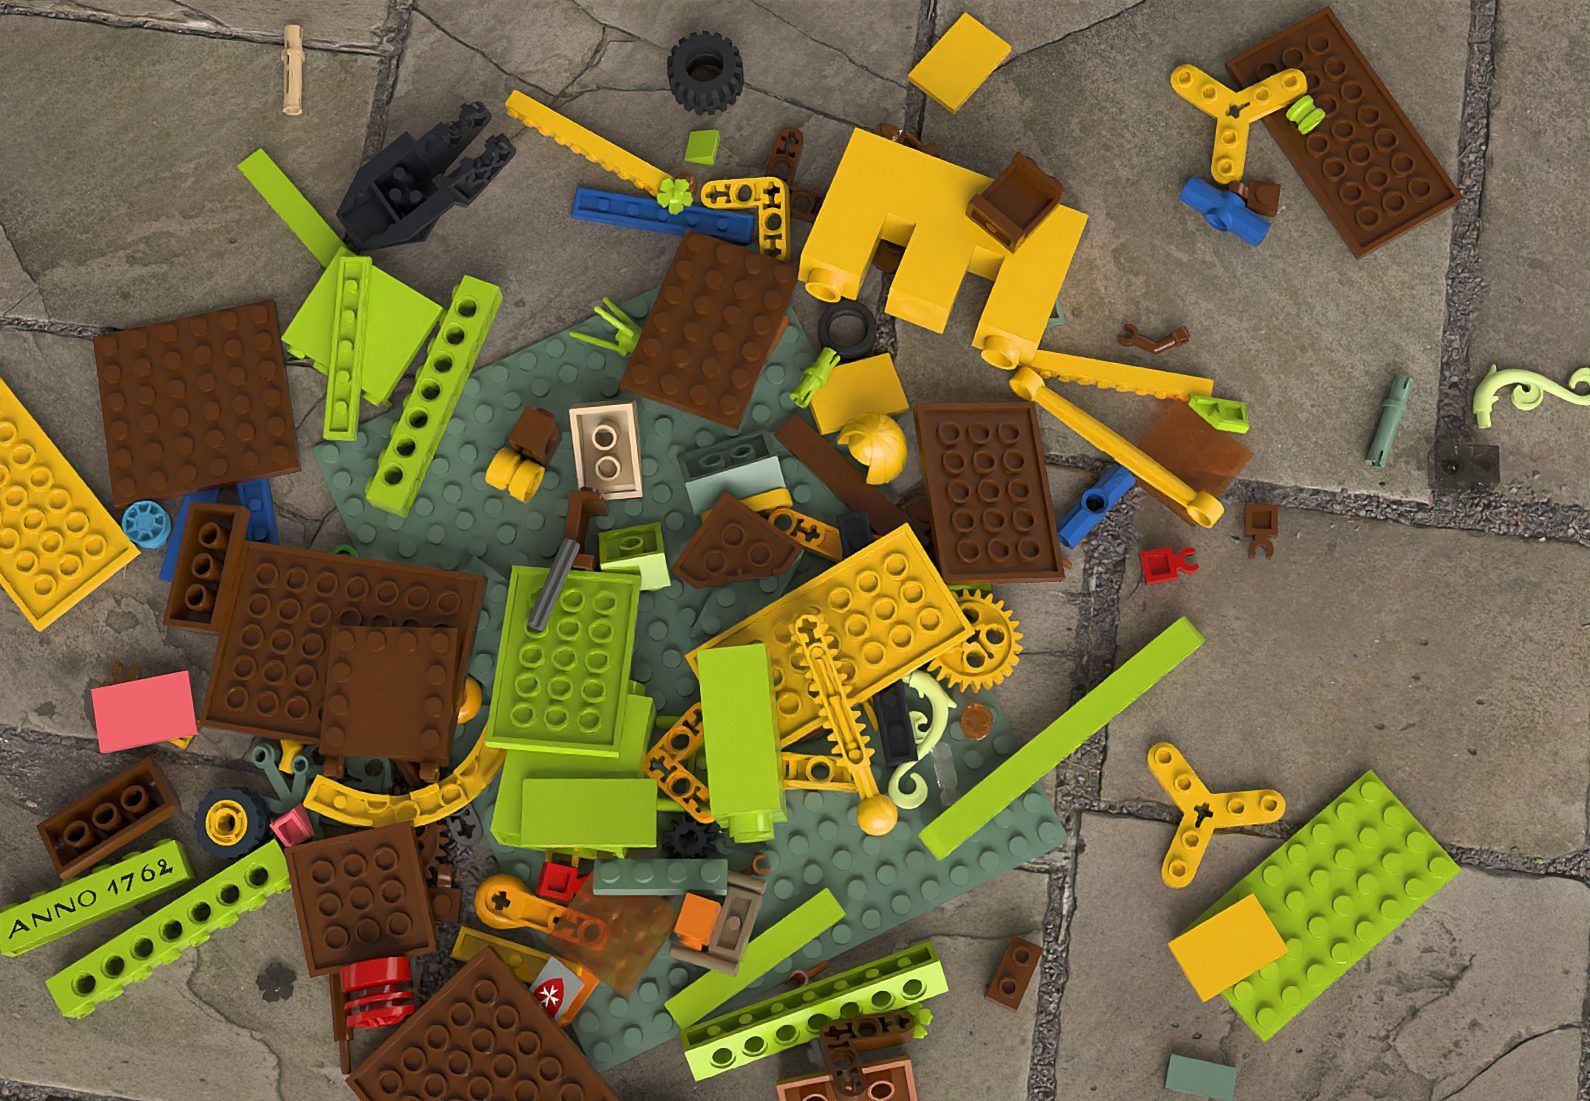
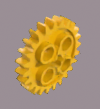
[927,588,1023,693]

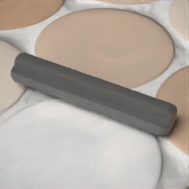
[528,538,580,631]

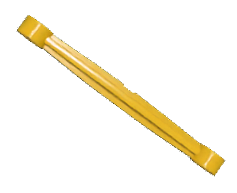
[1009,367,1224,528]

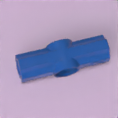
[1179,175,1272,247]
[1056,463,1136,550]

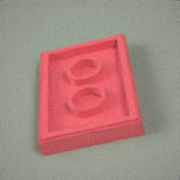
[91,670,200,754]

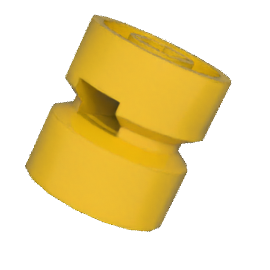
[485,447,545,503]

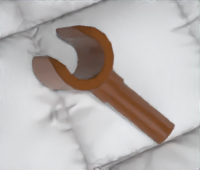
[902,132,941,158]
[728,855,771,885]
[784,960,830,990]

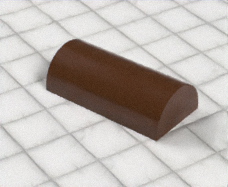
[163,502,251,636]
[36,756,182,881]

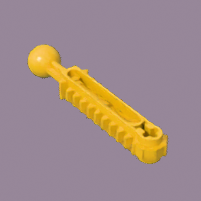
[788,608,898,836]

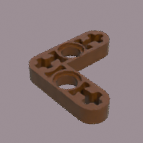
[764,127,826,224]
[819,1010,915,1101]

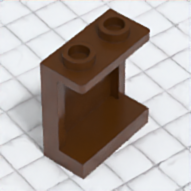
[965,152,1066,254]
[563,487,609,572]

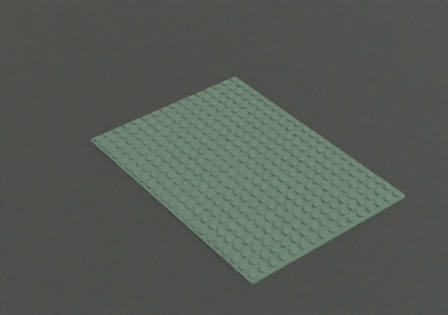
[313,242,1067,1073]

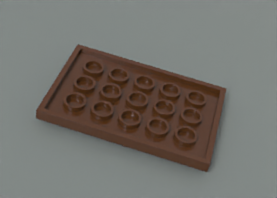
[619,229,800,430]
[912,402,1065,585]

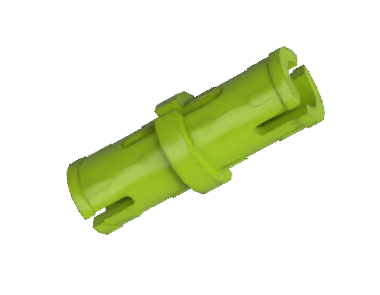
[790,347,840,408]

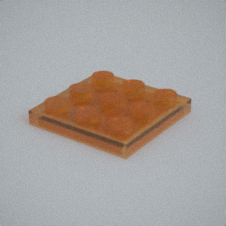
[1129,397,1254,528]
[544,858,681,998]

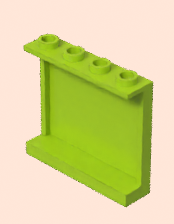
[281,246,445,408]

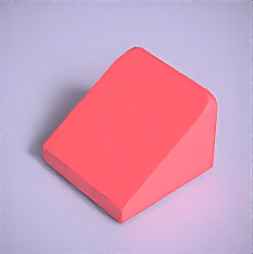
[270,802,315,847]

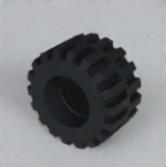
[667,31,744,115]

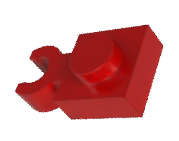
[1139,547,1199,586]
[535,860,594,901]

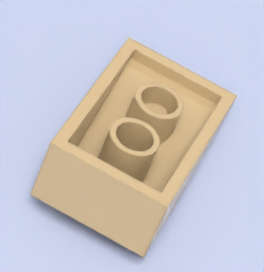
[569,398,643,500]

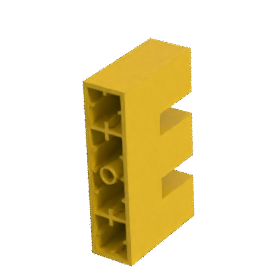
[798,127,1089,369]

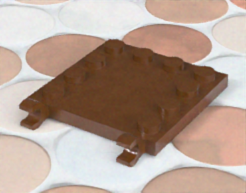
[319,625,461,782]

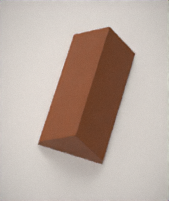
[776,1055,917,1101]

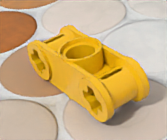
[781,752,858,793]

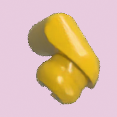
[278,740,304,775]

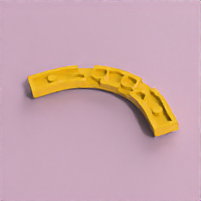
[303,721,508,829]

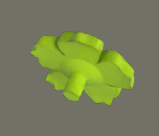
[656,178,694,215]
[896,1002,933,1039]

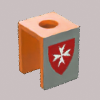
[529,953,600,1027]

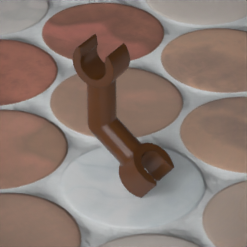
[1118,324,1190,355]

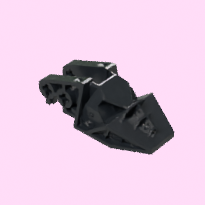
[336,101,517,251]

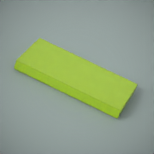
[520,779,658,847]

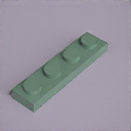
[593,859,728,895]

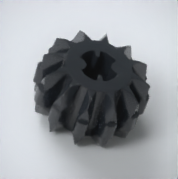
[662,813,718,859]

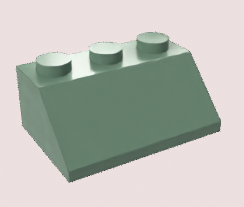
[676,429,786,515]

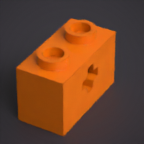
[674,892,722,951]

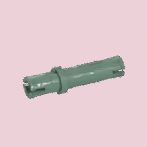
[1365,375,1414,469]

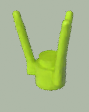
[569,297,643,357]

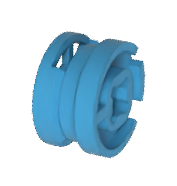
[122,501,173,549]

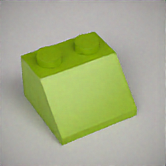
[598,522,671,591]

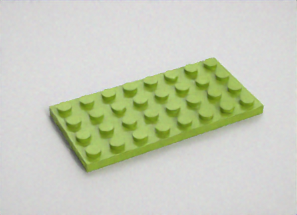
[1173,769,1462,1043]

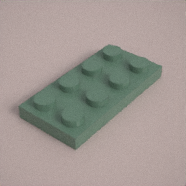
[690,549,805,643]

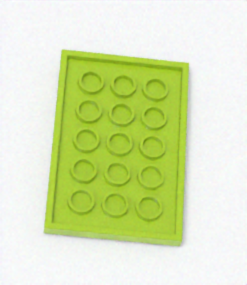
[485,565,642,758]

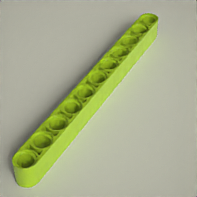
[918,615,1206,861]

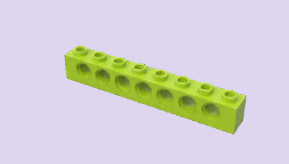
[365,274,503,518]
[45,839,291,1019]
[679,941,949,1081]

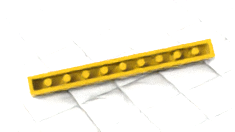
[505,89,674,198]
[1016,350,1214,402]

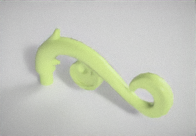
[1472,365,1590,429]
[888,669,957,809]

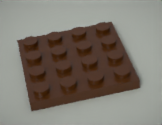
[284,820,440,978]

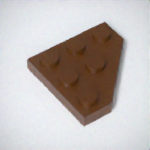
[670,491,804,589]

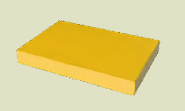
[908,12,1012,114]
[800,353,910,436]
[1166,893,1289,1003]

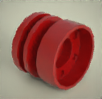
[339,957,417,1029]

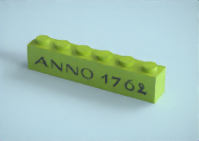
[0,838,197,957]

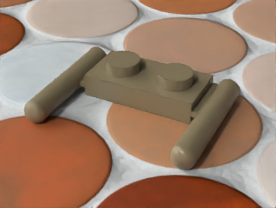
[669,870,767,977]

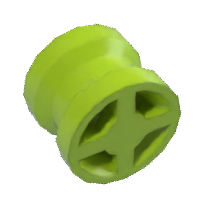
[1286,95,1326,134]

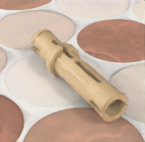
[281,25,305,115]

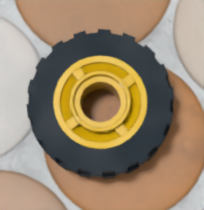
[194,787,271,859]

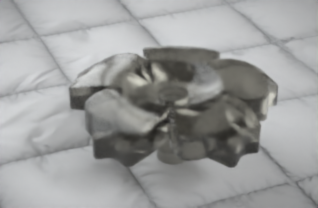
[255,962,297,1003]

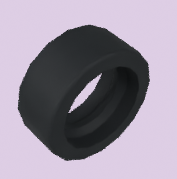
[818,300,876,362]

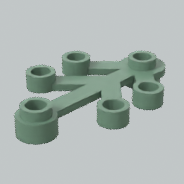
[251,743,327,844]

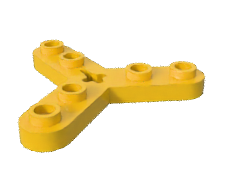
[1170,64,1308,187]
[1146,742,1286,889]

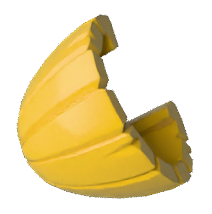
[837,412,908,485]

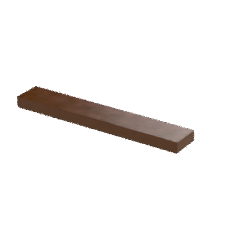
[774,413,931,550]

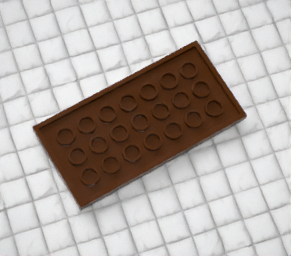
[1225,6,1464,261]

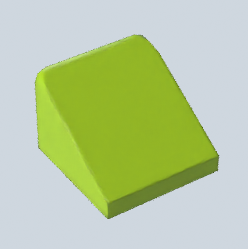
[684,130,720,166]

